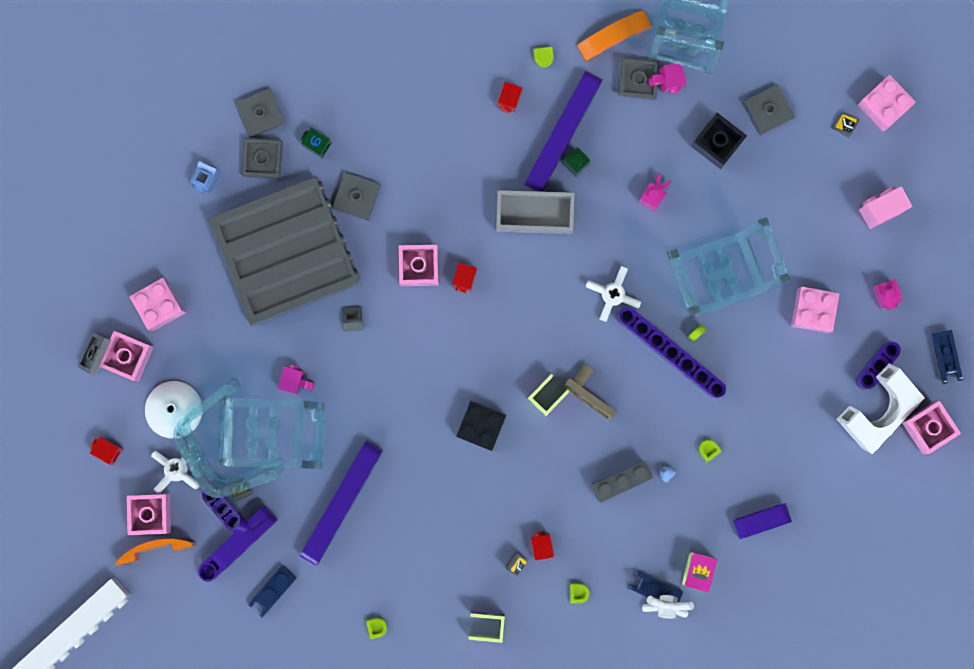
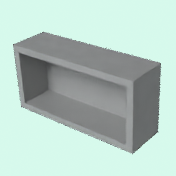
[496,190,575,234]

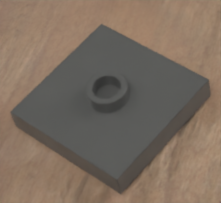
[618,57,659,100]
[743,84,795,136]
[235,88,285,138]
[242,138,283,179]
[332,173,381,221]
[78,333,111,376]

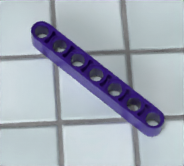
[524,71,603,192]
[617,307,726,398]
[300,440,383,566]

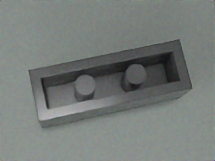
[591,460,653,503]

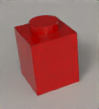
[497,82,523,114]
[452,263,477,294]
[90,437,123,465]
[530,531,554,561]

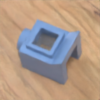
[190,161,220,193]

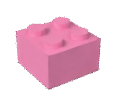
[857,75,916,132]
[859,186,913,230]
[399,245,439,286]
[130,278,186,332]
[791,287,840,333]
[99,331,154,382]
[902,401,961,455]
[127,494,171,535]

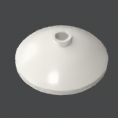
[145,381,203,438]

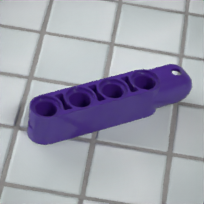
[198,506,278,582]

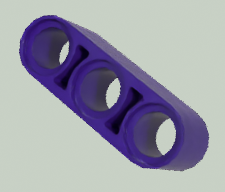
[856,341,901,390]
[202,486,248,534]
[733,503,792,539]

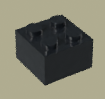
[691,112,747,170]
[456,401,506,451]

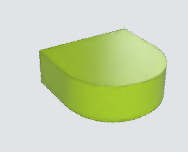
[533,47,554,68]
[688,324,707,342]
[698,440,722,463]
[570,583,590,603]
[366,617,388,639]

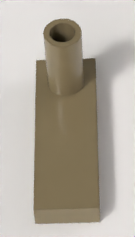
[563,364,616,421]

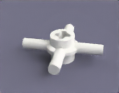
[586,266,641,322]
[151,446,200,494]
[642,595,694,619]

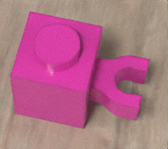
[648,63,687,94]
[639,174,672,212]
[873,279,903,310]
[277,364,315,395]

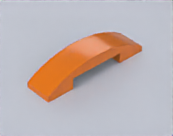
[577,10,652,62]
[116,538,196,566]

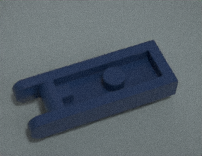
[931,330,963,384]
[248,565,297,618]
[628,570,683,602]

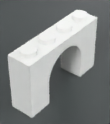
[836,364,924,454]

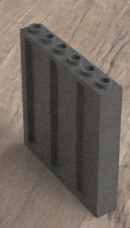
[208,177,360,327]

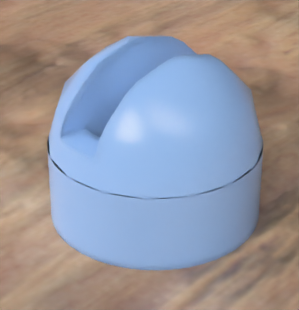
[659,466,677,483]

